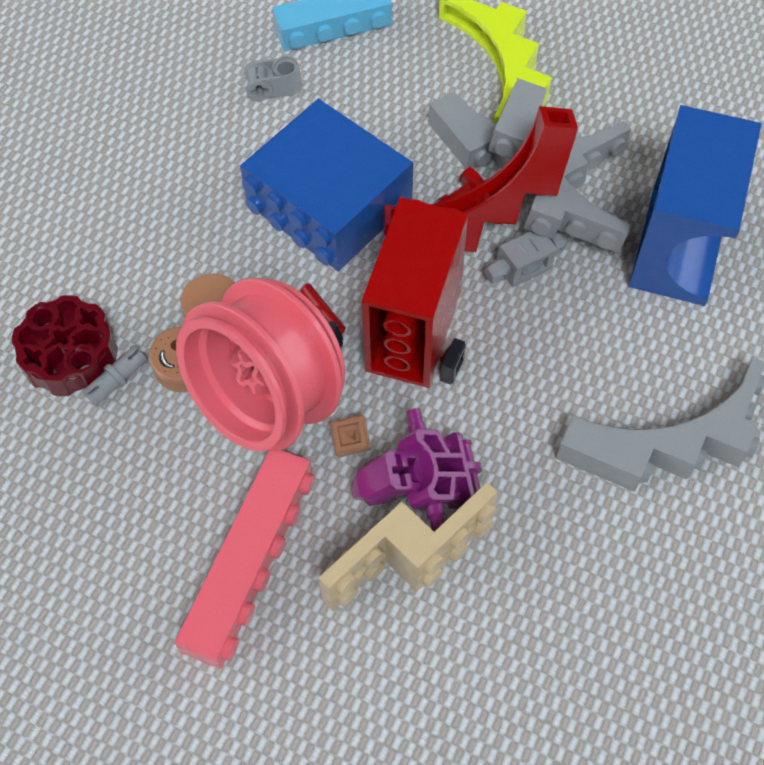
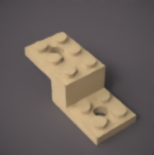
[318,482,498,611]

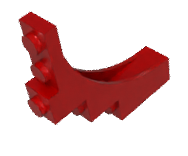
[382,106,578,252]

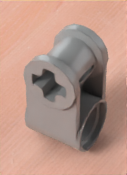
[244,56,302,101]

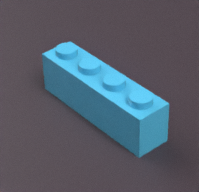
[273,0,392,52]

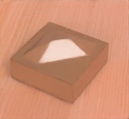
[330,414,372,458]

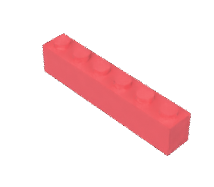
[174,449,315,669]

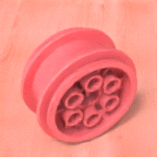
[176,277,345,451]

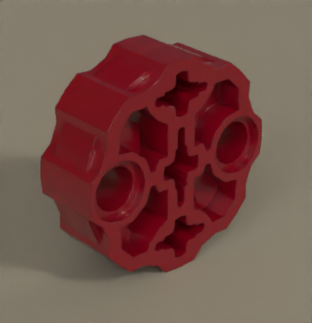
[11,295,118,396]

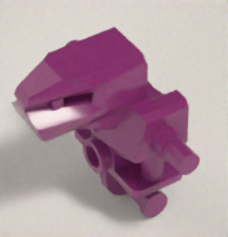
[351,408,482,532]

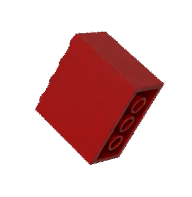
[362,197,468,388]

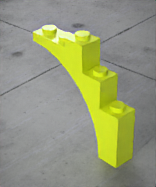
[439,0,552,124]

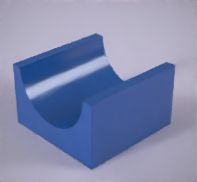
[628,105,762,306]

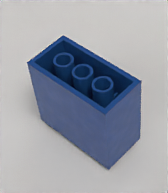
[240,98,413,272]

